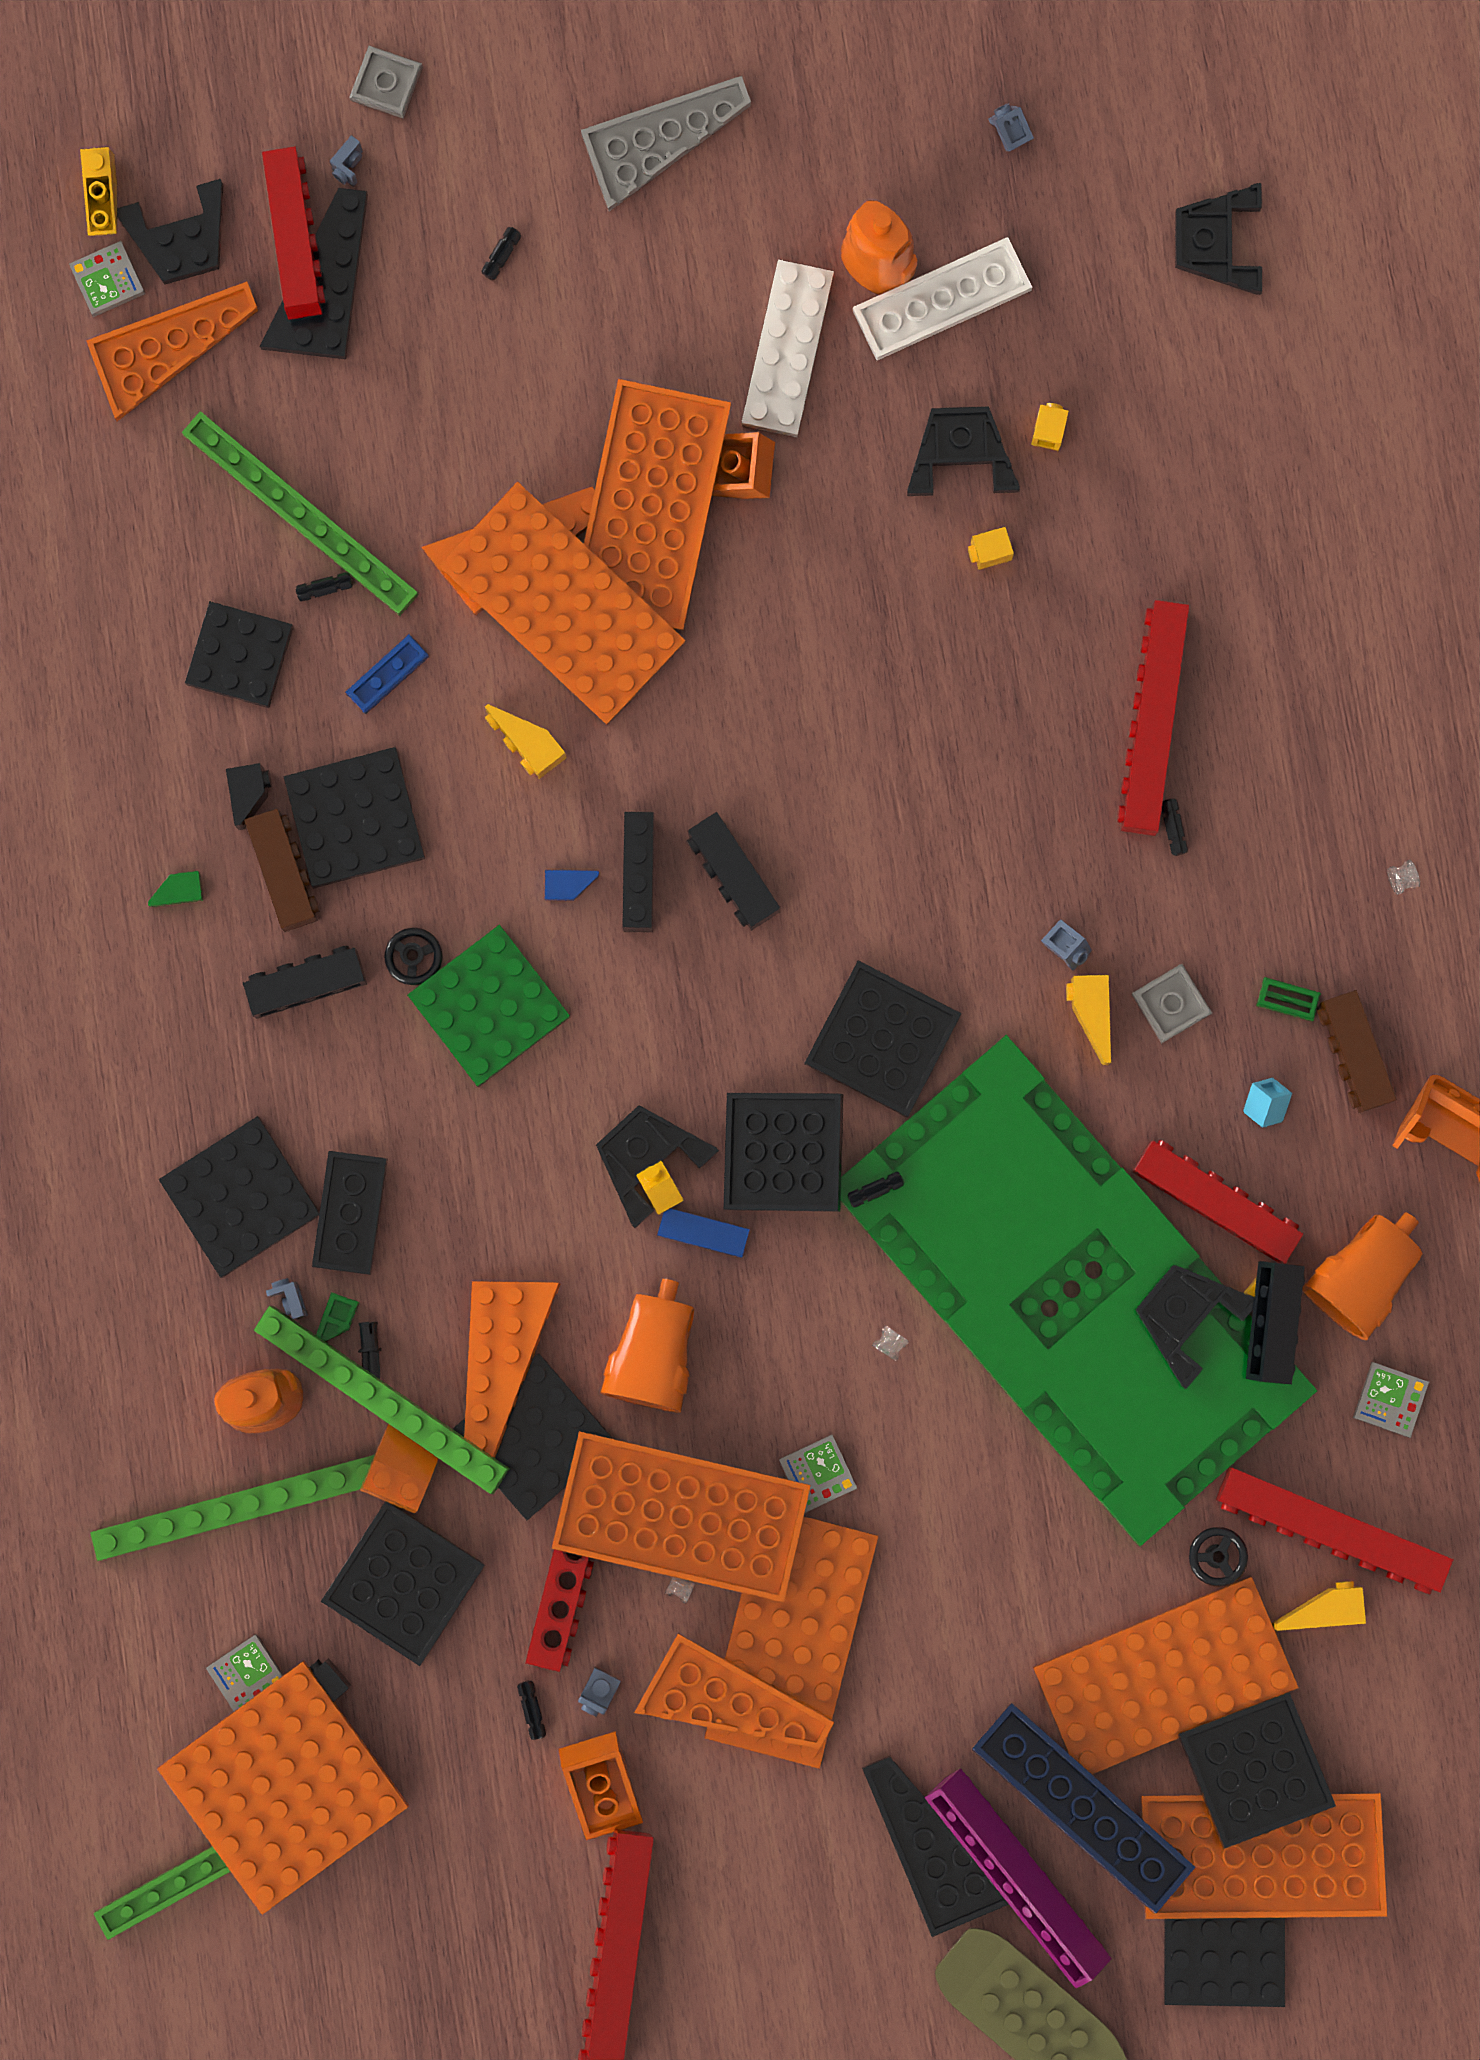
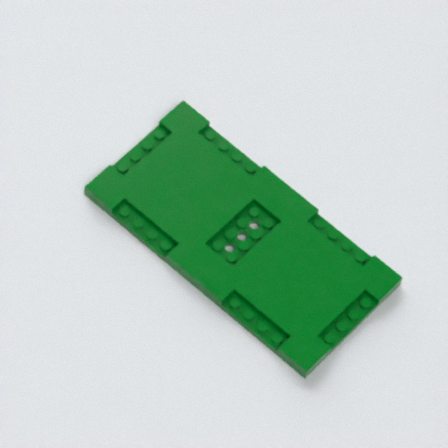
[841,1035,1317,1547]

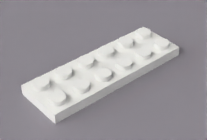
[853,237,1032,361]
[742,260,834,437]

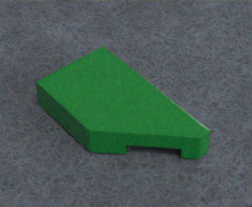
[148,871,203,907]
[316,1292,360,1342]

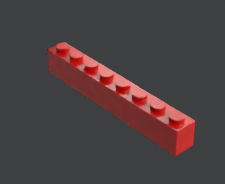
[1117,600,1189,836]
[1215,1467,1454,1595]
[578,1829,654,2060]

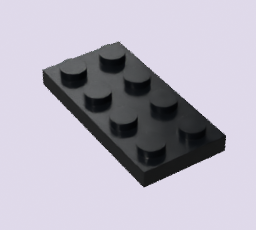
[312,1151,388,1275]

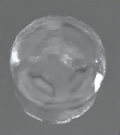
[1387,860,1420,895]
[872,1326,909,1361]
[665,1577,696,1604]

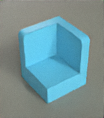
[1243,1078,1292,1128]

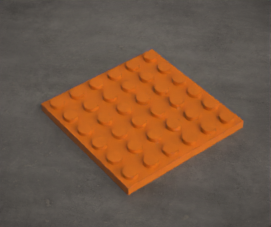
[157,1660,409,1915]

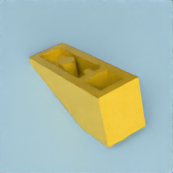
[1066,975,1111,1065]
[1272,1581,1366,1631]

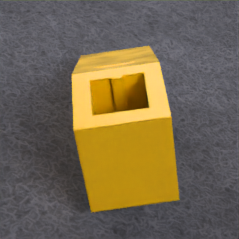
[80,147,117,236]
[485,704,567,779]

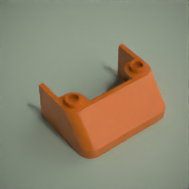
[1392,1075,1480,1182]

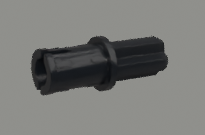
[358,1322,382,1379]

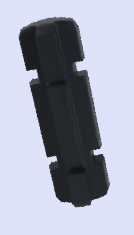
[481,227,521,280]
[296,572,352,601]
[1162,799,1188,856]
[847,1172,904,1207]
[517,1681,546,1740]

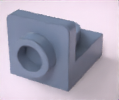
[988,104,1034,151]
[330,135,363,187]
[1041,919,1092,970]
[266,1278,308,1319]
[578,1667,621,1717]

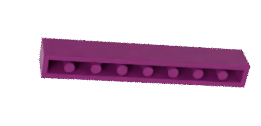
[925,1768,1112,1988]

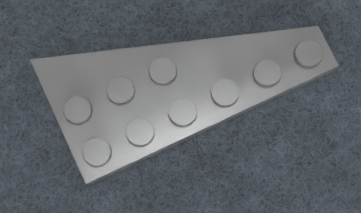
[581,76,751,212]

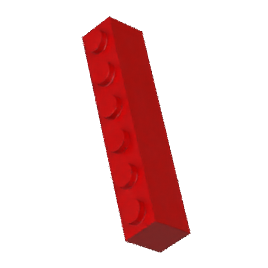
[262,146,326,320]
[1132,1139,1303,1264]

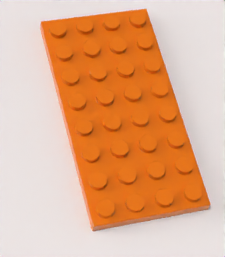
[584,379,731,631]
[439,481,686,725]
[552,1431,811,1602]
[704,1516,878,1769]
[1033,1576,1299,1774]
[1141,1793,1387,1919]

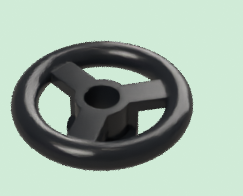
[384,928,442,985]
[1189,1527,1248,1587]

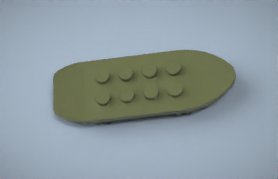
[935,1928,1127,2060]

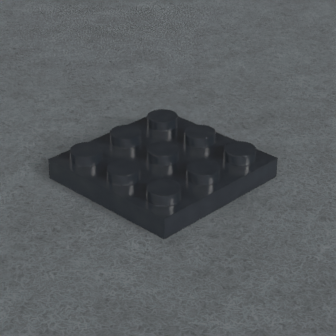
[185,601,294,708]

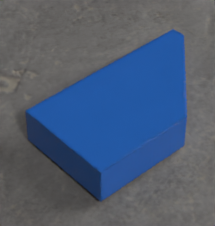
[545,870,599,901]

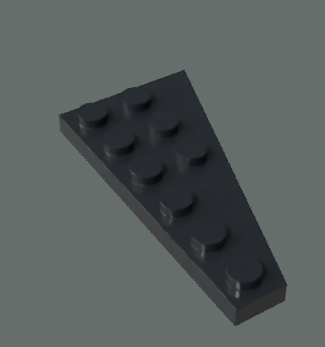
[260,188,368,359]
[862,1756,1009,1937]

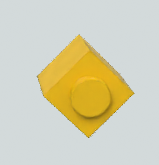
[1031,403,1069,451]
[968,527,1014,570]
[636,1161,684,1215]

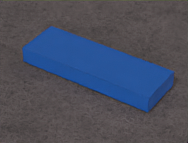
[345,634,429,714]
[657,1208,750,1258]

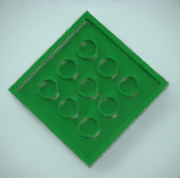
[407,924,570,1087]

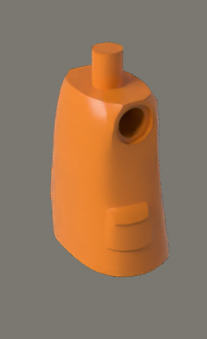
[841,200,918,295]
[1302,1212,1423,1340]
[600,1279,695,1413]
[214,1369,303,1433]

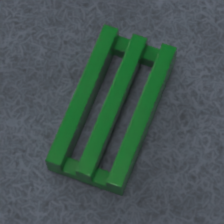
[1256,977,1321,1022]

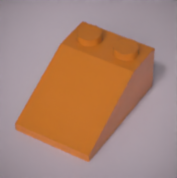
[712,432,775,499]
[360,1424,439,1513]
[559,1731,643,1840]

